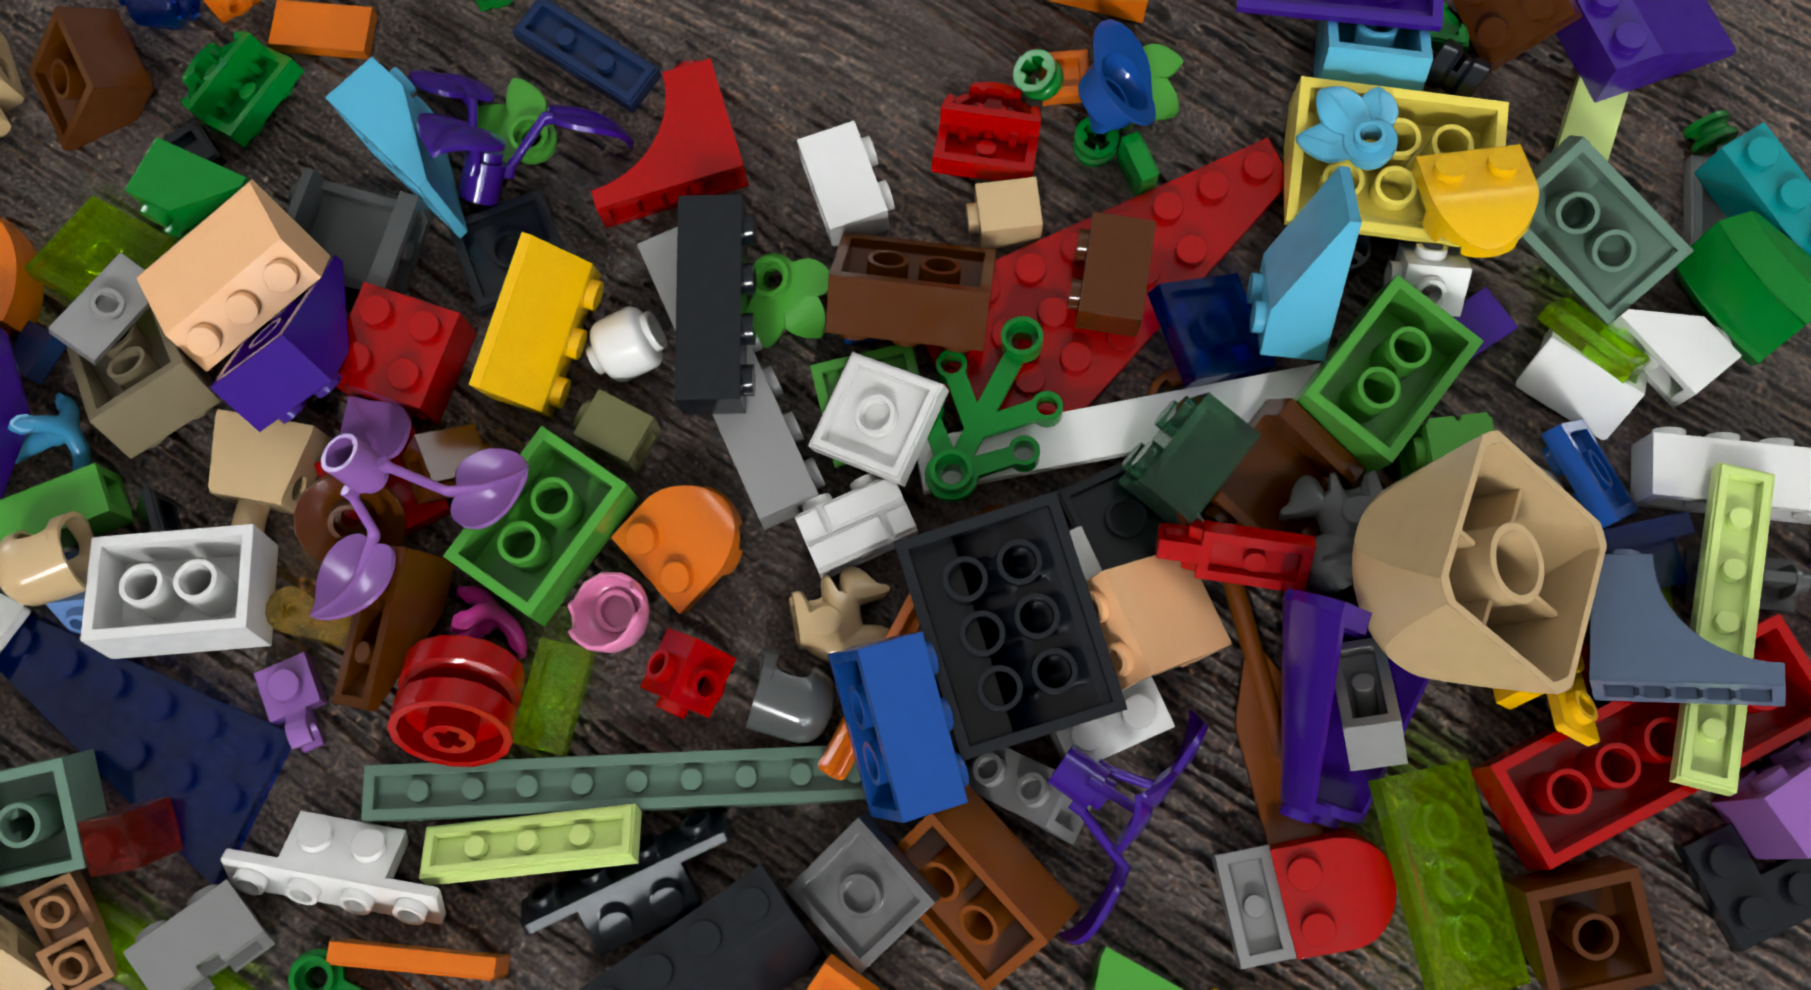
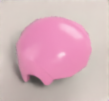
[568,572,650,653]

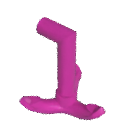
[450,586,528,660]

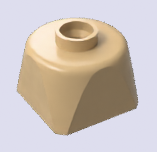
[1352,430,1607,694]

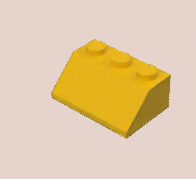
[468,232,604,418]

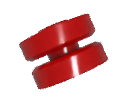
[387,635,526,767]

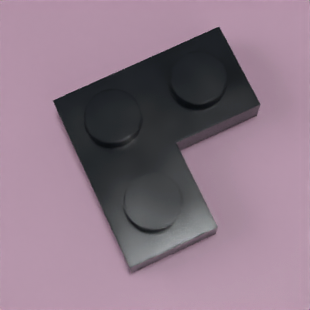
[1674,823,1811,952]

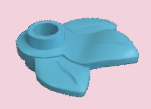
[1296,86,1399,170]

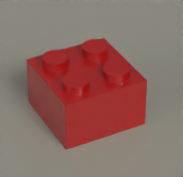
[336,282,477,425]

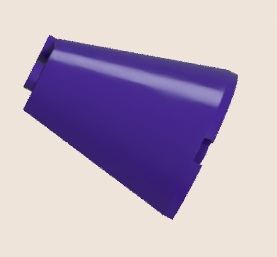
[1279,589,1429,829]

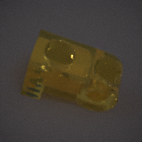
[265,586,353,648]

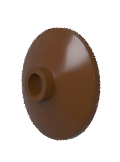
[293,475,406,563]

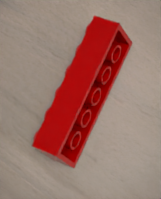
[1469,613,1811,870]

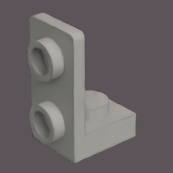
[967,748,1091,845]

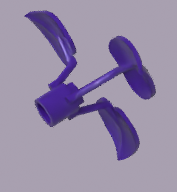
[408,70,634,205]
[1047,710,1208,945]

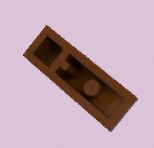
[332,545,454,712]

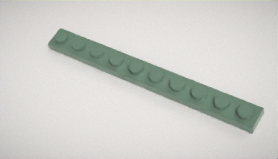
[361,745,867,823]

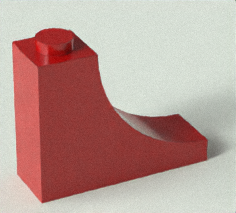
[591,58,749,228]

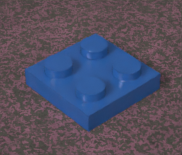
[1541,419,1639,529]

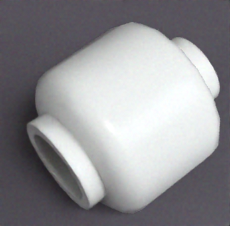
[586,306,667,382]

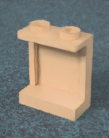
[1086,555,1232,690]

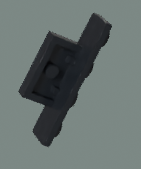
[520,808,731,955]

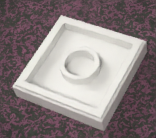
[808,352,949,487]

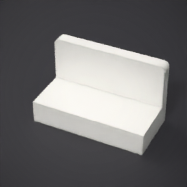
[1516,320,1648,440]

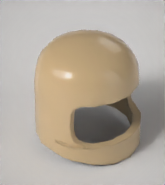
[0,511,94,606]

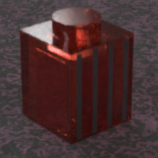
[77,796,183,877]

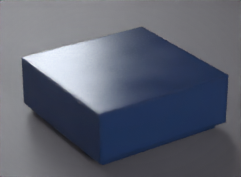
[12,320,67,385]

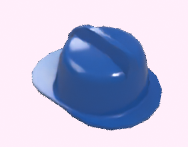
[1078,19,1156,135]

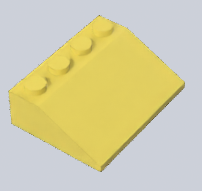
[1284,76,1509,248]

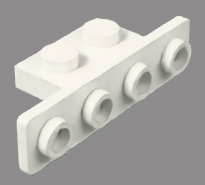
[221,811,446,925]

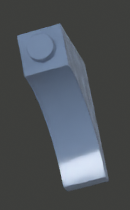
[1589,549,1786,706]

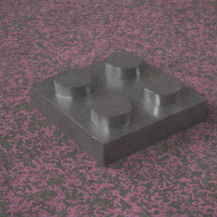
[785,812,942,974]

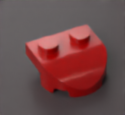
[931,82,1041,181]
[1270,827,1397,960]

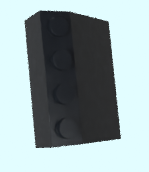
[894,491,1127,761]

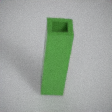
[0,463,135,550]

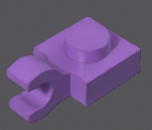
[254,652,329,753]

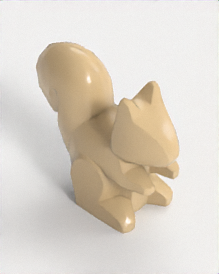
[788,566,890,662]

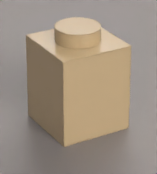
[966,177,1043,249]

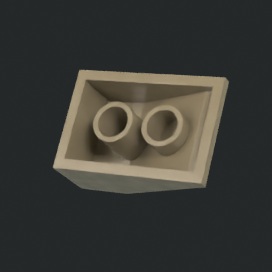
[66,307,221,459]

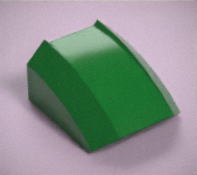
[1675,211,1811,366]

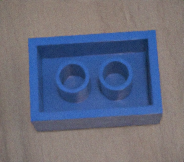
[828,631,969,823]

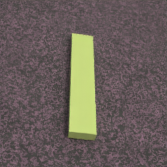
[1669,462,1776,796]

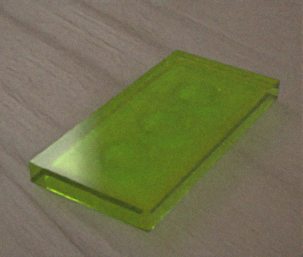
[1368,759,1531,990]

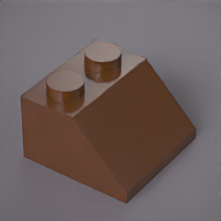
[28,6,153,150]
[1502,855,1667,990]

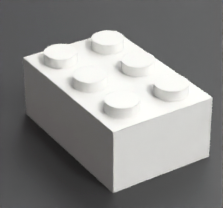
[80,524,278,659]

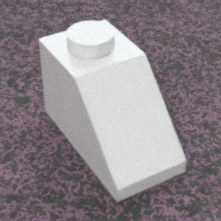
[1601,309,1742,408]

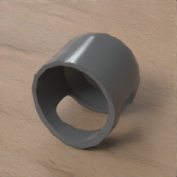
[746,648,836,743]

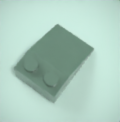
[1519,135,1694,325]

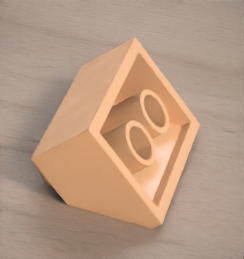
[136,179,331,372]

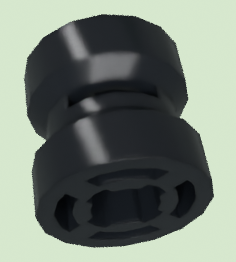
[1425,38,1493,97]

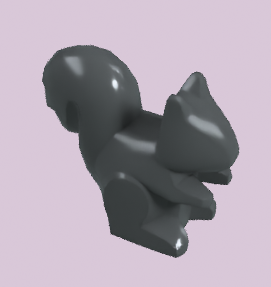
[1279,470,1383,594]

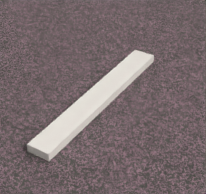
[917,363,1321,495]

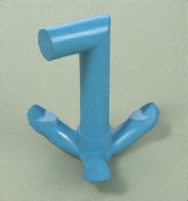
[8,392,92,471]

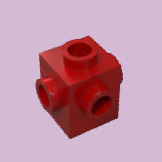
[640,628,737,719]

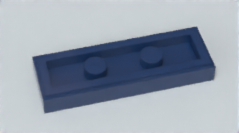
[512,0,662,113]

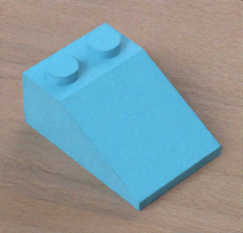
[1313,20,1433,91]
[325,57,468,239]
[1247,166,1362,361]

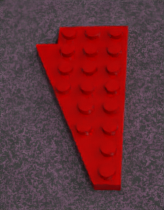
[922,138,1284,422]

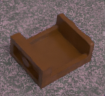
[1190,398,1366,534]

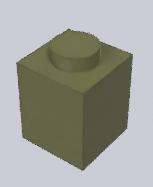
[573,389,663,475]

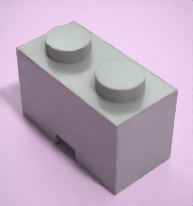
[123,879,276,990]

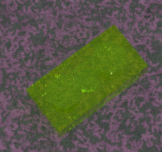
[513,637,596,756]

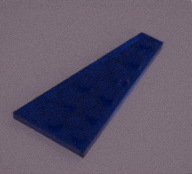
[0,614,291,885]

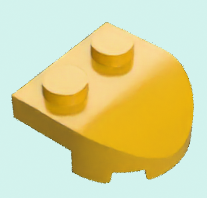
[1412,144,1539,258]

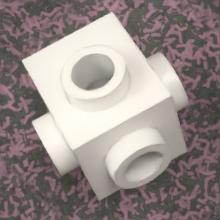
[1384,242,1472,317]

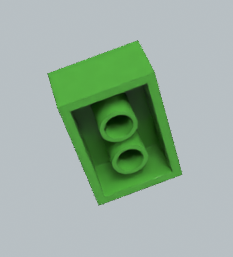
[1294,274,1484,474]
[443,426,639,627]

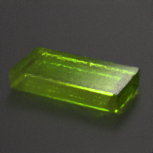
[1537,297,1651,383]

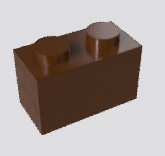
[1067,212,1156,337]

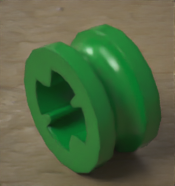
[1013,49,1064,101]
[1682,109,1739,156]
[1072,117,1119,168]

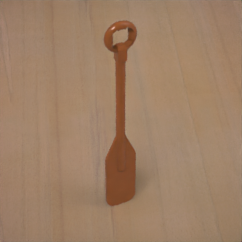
[1146,368,1343,846]

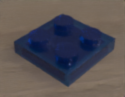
[1147,273,1276,388]

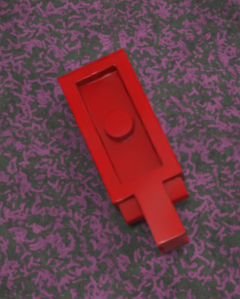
[1156,520,1316,591]

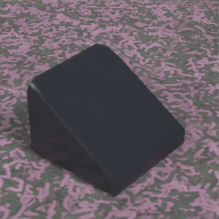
[136,487,183,533]

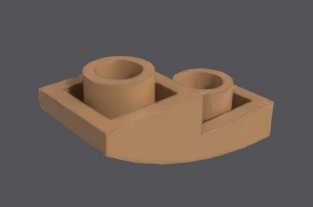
[17,869,119,990]

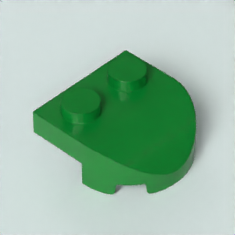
[180,31,305,148]

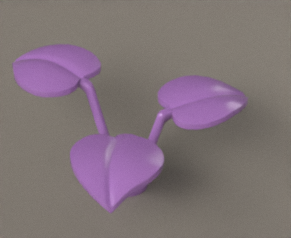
[309,396,530,620]

